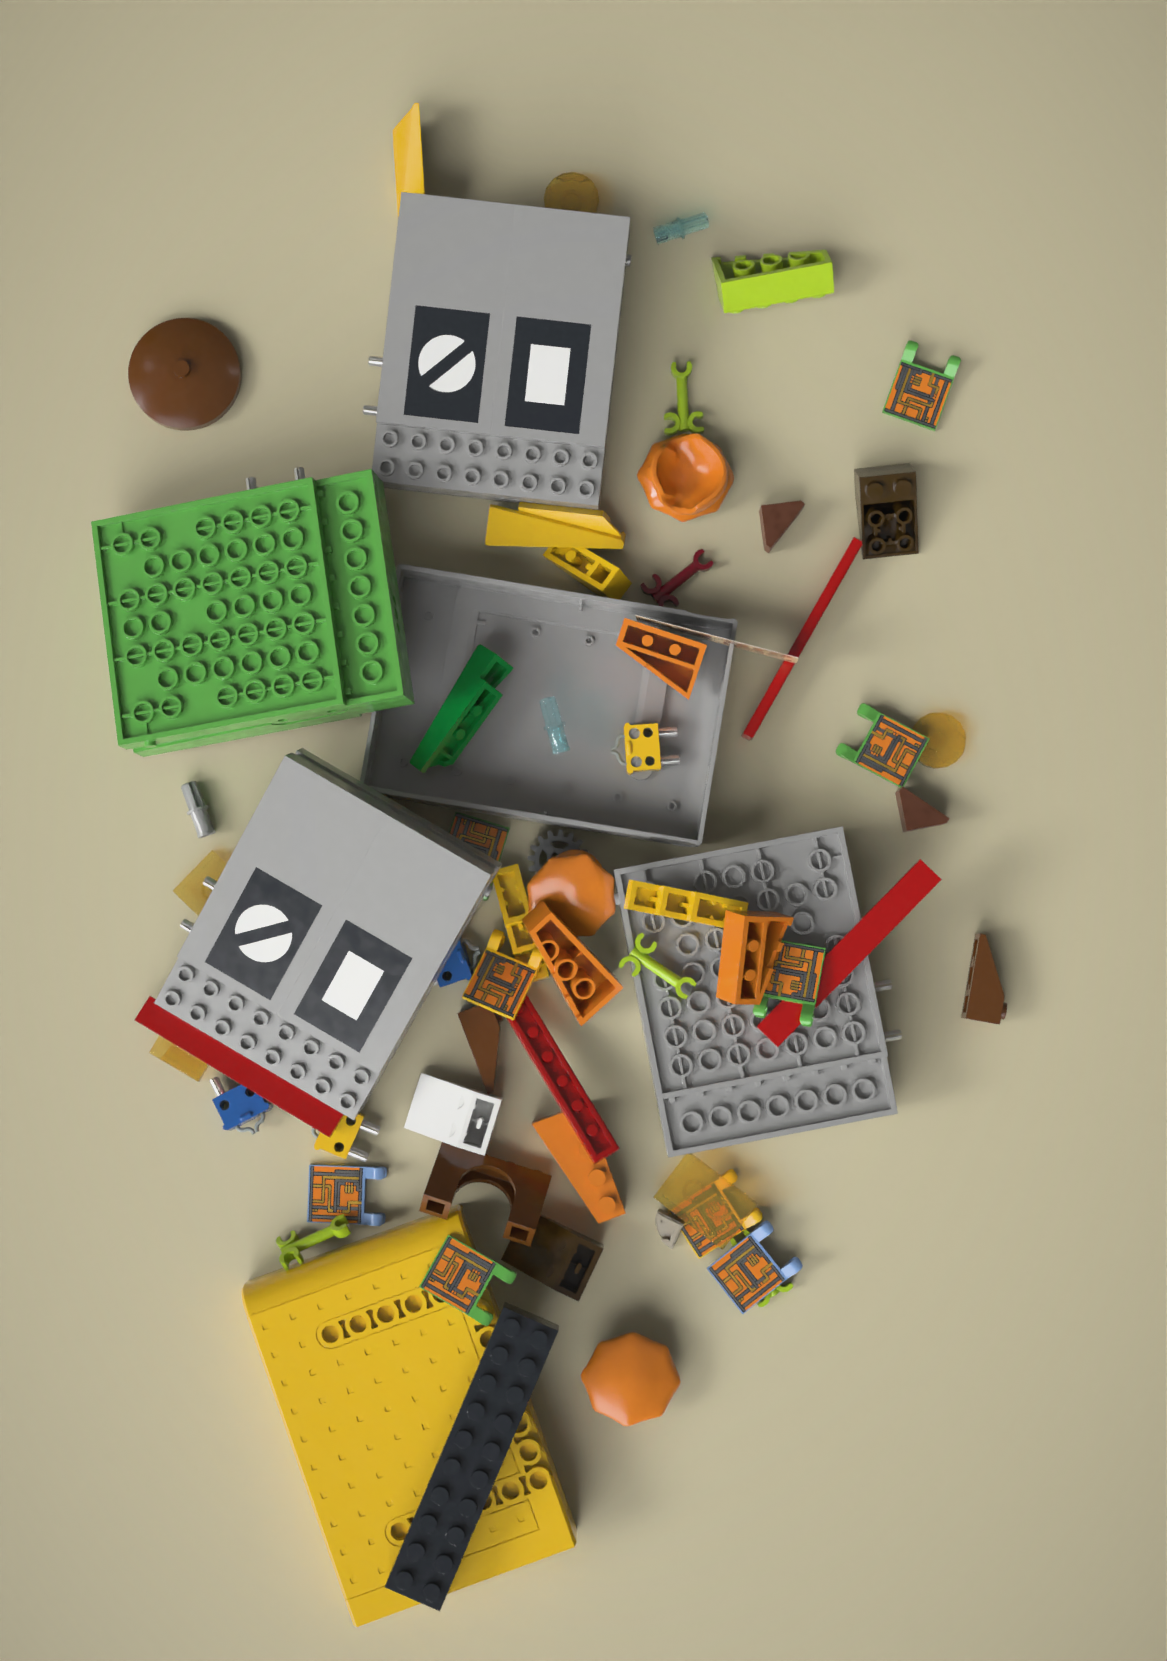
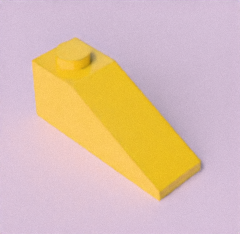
[543,547,632,600]

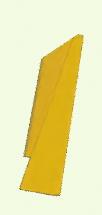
[393,103,425,217]
[485,502,626,549]

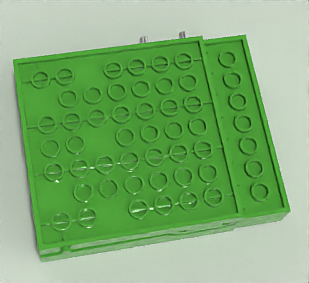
[91,467,415,757]

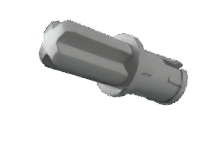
[181,781,216,838]

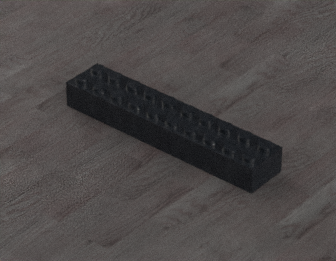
[385,1302,559,1611]

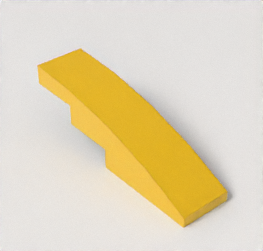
[493,864,549,982]
[623,880,749,928]

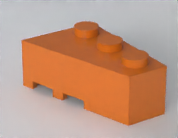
[616,618,707,700]
[716,910,794,1005]

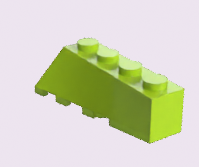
[711,250,834,314]

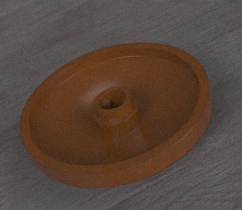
[128,318,242,431]

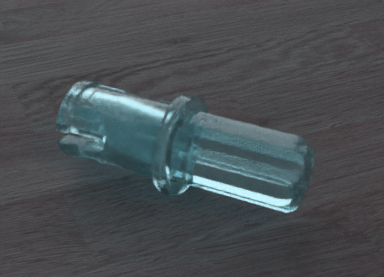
[653,212,709,245]
[539,697,570,755]

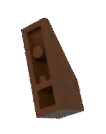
[961,934,1007,1025]
[457,1006,503,1094]

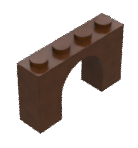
[419,1142,552,1246]

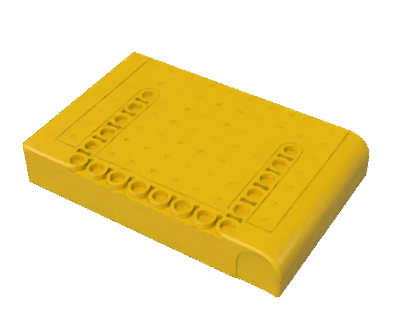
[241,1204,577,1627]

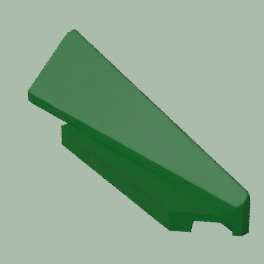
[410,644,513,773]

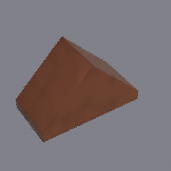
[759,500,805,553]
[895,786,950,832]

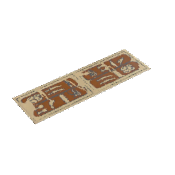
[635,615,799,664]

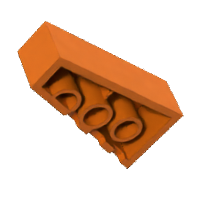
[522,900,623,1026]
[532,1111,626,1224]

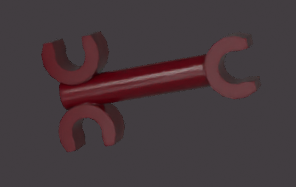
[640,549,714,607]

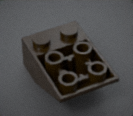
[854,463,919,559]
[501,1214,604,1302]

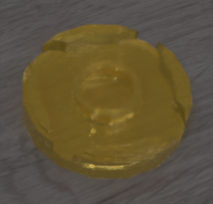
[544,172,599,213]
[912,713,966,769]

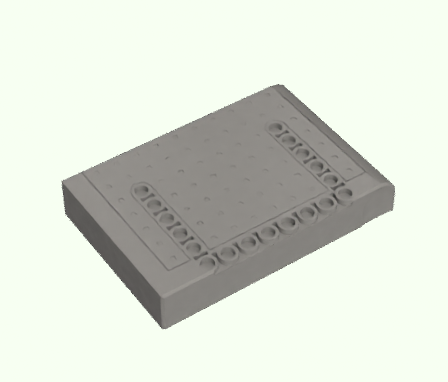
[360,564,738,847]

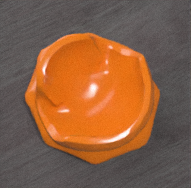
[637,434,734,522]
[527,850,616,937]
[581,1332,681,1426]

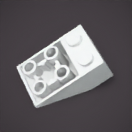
[404,1073,503,1156]

